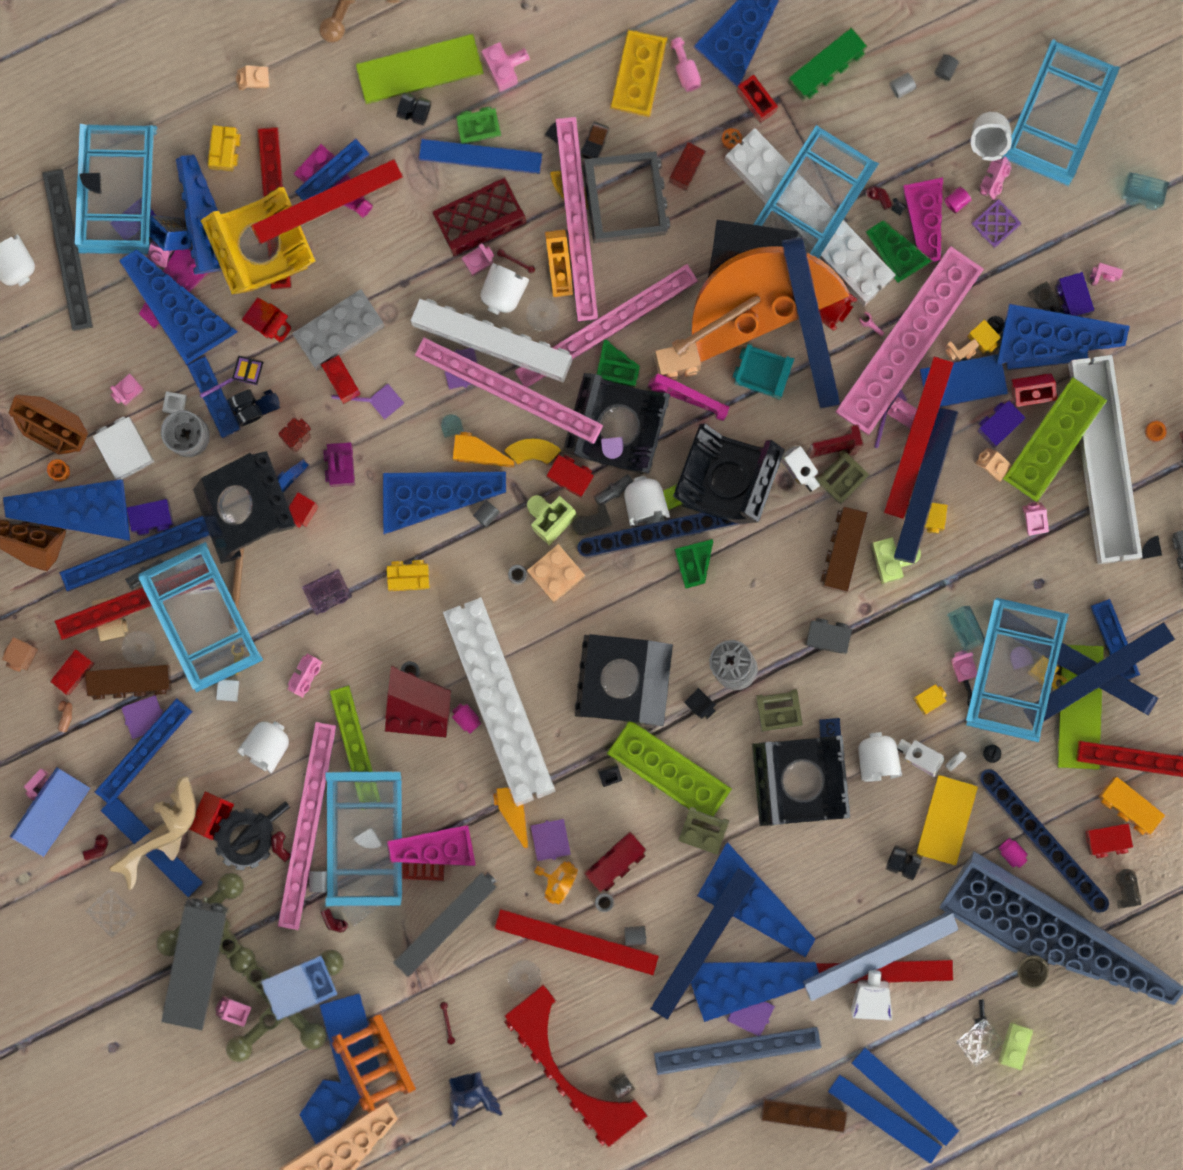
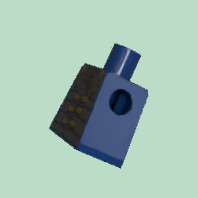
[150,215,192,251]

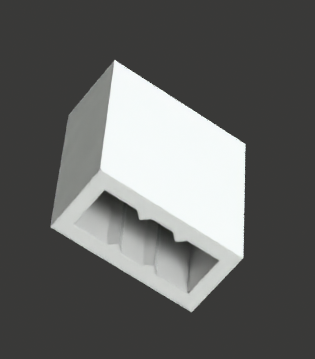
[93,416,154,480]

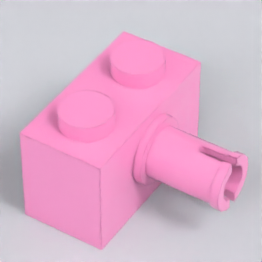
[482,42,530,92]

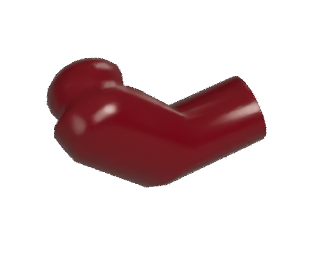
[866,186,893,210]
[271,831,291,863]
[83,834,108,861]
[320,908,348,933]

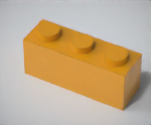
[1098,777,1166,835]

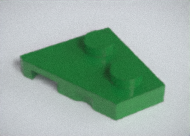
[597,339,640,387]
[674,539,713,589]

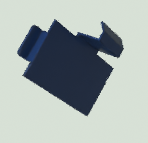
[255,389,280,415]

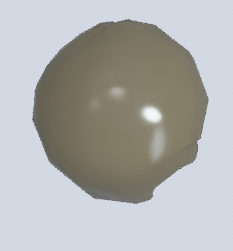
[1017,955,1049,988]

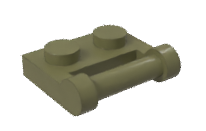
[815,450,869,505]
[756,689,803,732]
[678,806,730,855]

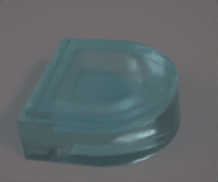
[441,414,464,438]

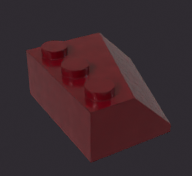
[385,665,451,738]
[584,832,646,892]

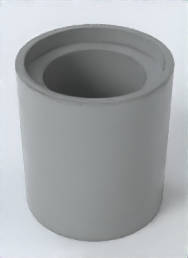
[890,73,916,98]
[508,565,527,585]
[309,871,327,892]
[595,893,614,912]

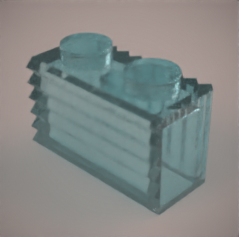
[1121,172,1169,210]
[947,606,985,651]

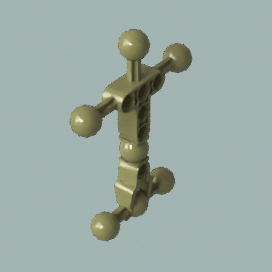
[156,873,344,1062]

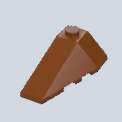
[0,520,66,572]

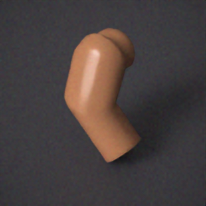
[57,701,73,732]

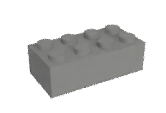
[292,289,385,371]

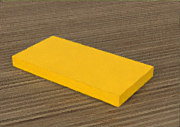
[610,29,667,117]
[916,775,978,866]

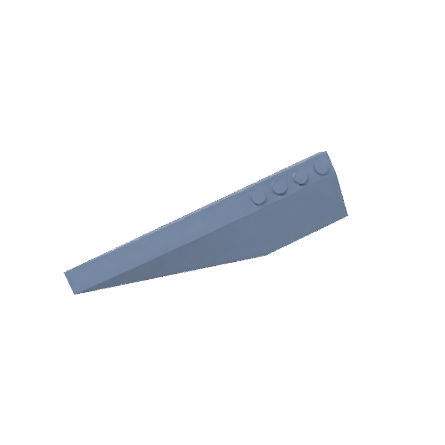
[939,851,1183,1005]

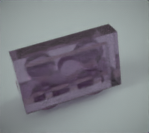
[302,569,352,615]

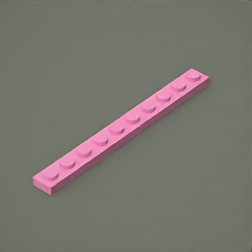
[556,117,598,322]
[515,264,698,388]
[415,338,603,444]
[278,722,336,930]

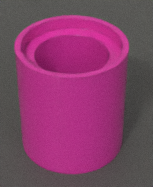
[944,186,972,214]

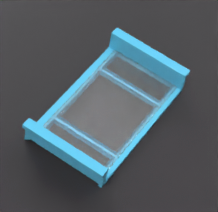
[1002,39,1120,186]
[75,124,157,255]
[753,125,879,258]
[138,542,263,693]
[966,598,1069,742]
[326,772,402,906]

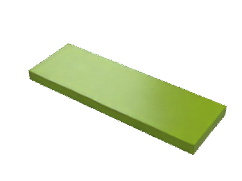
[356,34,484,104]
[1003,377,1107,502]
[1057,645,1104,770]
[607,722,732,817]

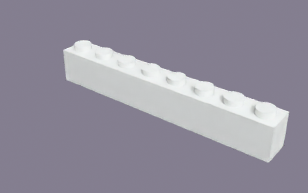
[411,299,573,383]

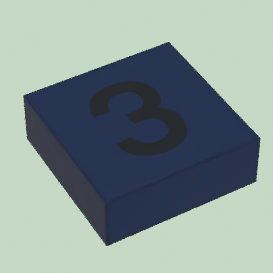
[819,718,841,738]

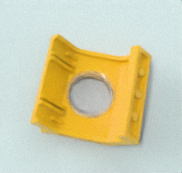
[201,187,316,295]

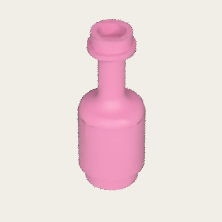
[670,38,701,92]

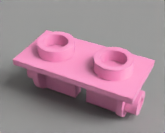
[979,157,1011,201]
[887,397,917,429]
[287,653,322,698]

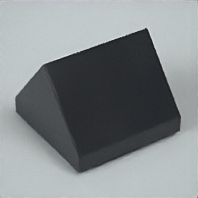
[598,763,623,787]

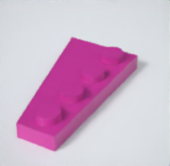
[903,177,943,264]
[139,249,208,329]
[387,825,476,866]

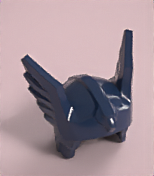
[449,1072,503,1127]

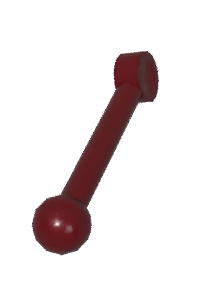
[496,249,535,274]
[440,1002,455,1045]

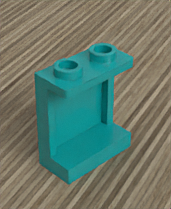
[732,343,794,400]

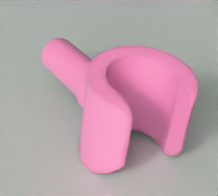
[860,312,884,337]

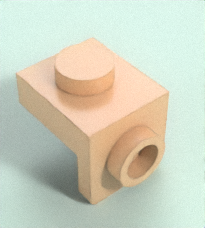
[236,66,269,90]
[945,339,979,362]
[975,448,1012,482]

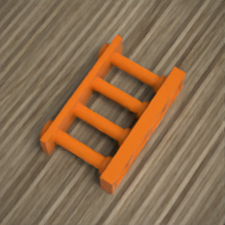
[332,1014,416,1113]

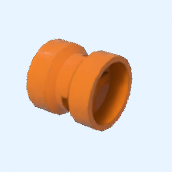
[47,459,70,482]

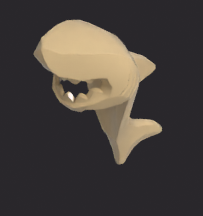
[109,777,196,890]

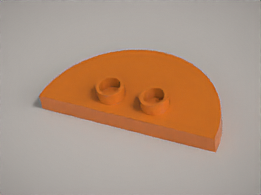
[692,247,849,362]

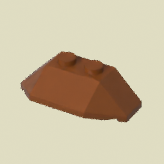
[8,394,88,455]

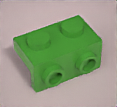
[456,107,501,144]

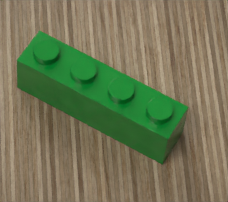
[788,27,867,101]

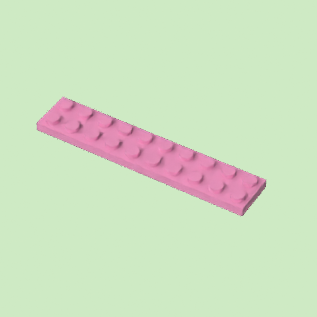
[835,246,984,436]

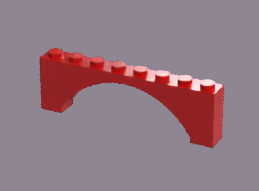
[504,984,647,1148]

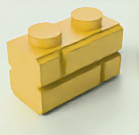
[207,125,241,172]
[387,560,430,592]

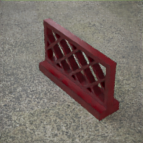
[432,177,527,257]
[806,424,864,459]

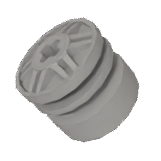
[161,410,210,457]
[709,640,758,691]

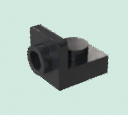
[684,688,716,720]

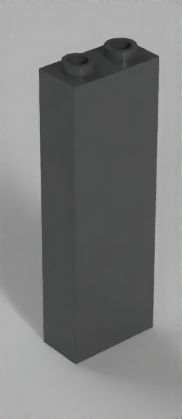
[393,872,497,977]
[161,898,228,1031]

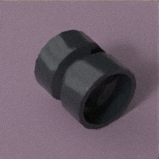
[396,92,432,126]
[227,389,263,427]
[886,845,923,881]

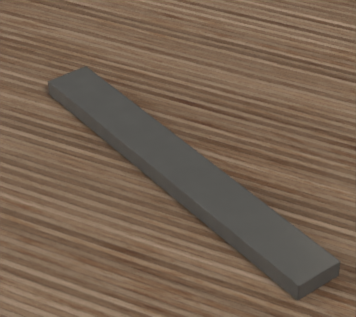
[43,169,93,332]

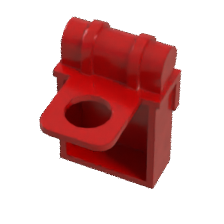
[241,297,292,342]

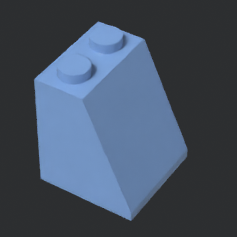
[261,956,337,1020]

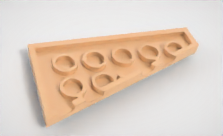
[280,1100,398,1170]

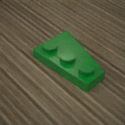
[866,220,933,283]

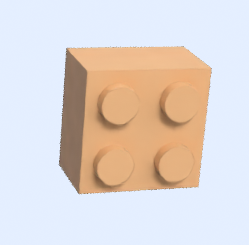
[654,342,701,381]
[527,544,585,603]

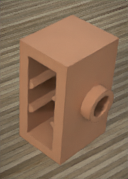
[2,637,38,672]

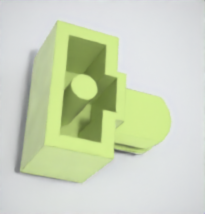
[527,495,578,546]
[871,537,921,584]

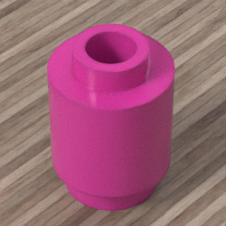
[452,703,482,734]
[998,837,1028,868]

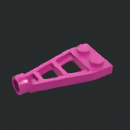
[294,144,373,218]
[647,374,729,421]

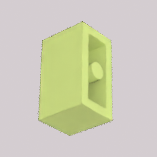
[998,1023,1033,1070]

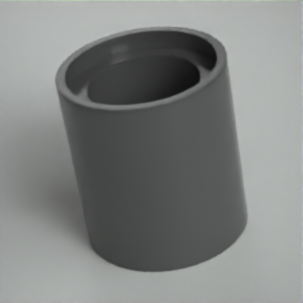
[934,54,959,81]
[473,500,500,528]
[401,661,420,678]
[624,926,646,946]

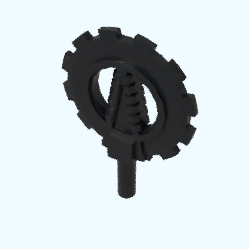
[214,801,290,870]

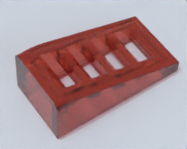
[402,863,445,881]

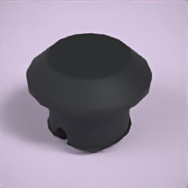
[987,316,1004,334]
[983,744,1002,763]

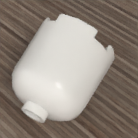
[971,112,1012,161]
[0,234,35,287]
[480,263,529,315]
[624,476,670,527]
[237,721,289,774]
[858,732,902,782]

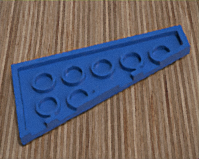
[694,0,779,87]
[176,155,222,275]
[119,249,238,365]
[996,303,1130,364]
[383,472,506,535]
[3,479,130,541]
[697,842,815,957]
[691,962,819,1022]

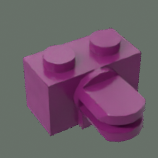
[323,442,355,487]

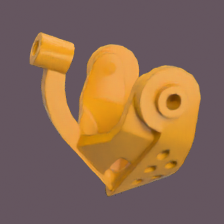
[534,861,578,905]

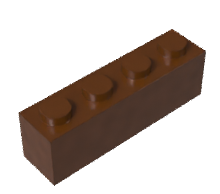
[820,506,868,593]
[85,665,172,700]
[760,1098,847,1133]

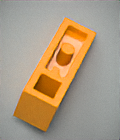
[545,229,574,297]
[453,432,515,468]
[493,787,528,848]

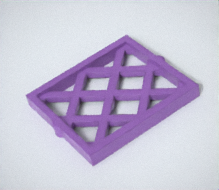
[972,199,1022,248]

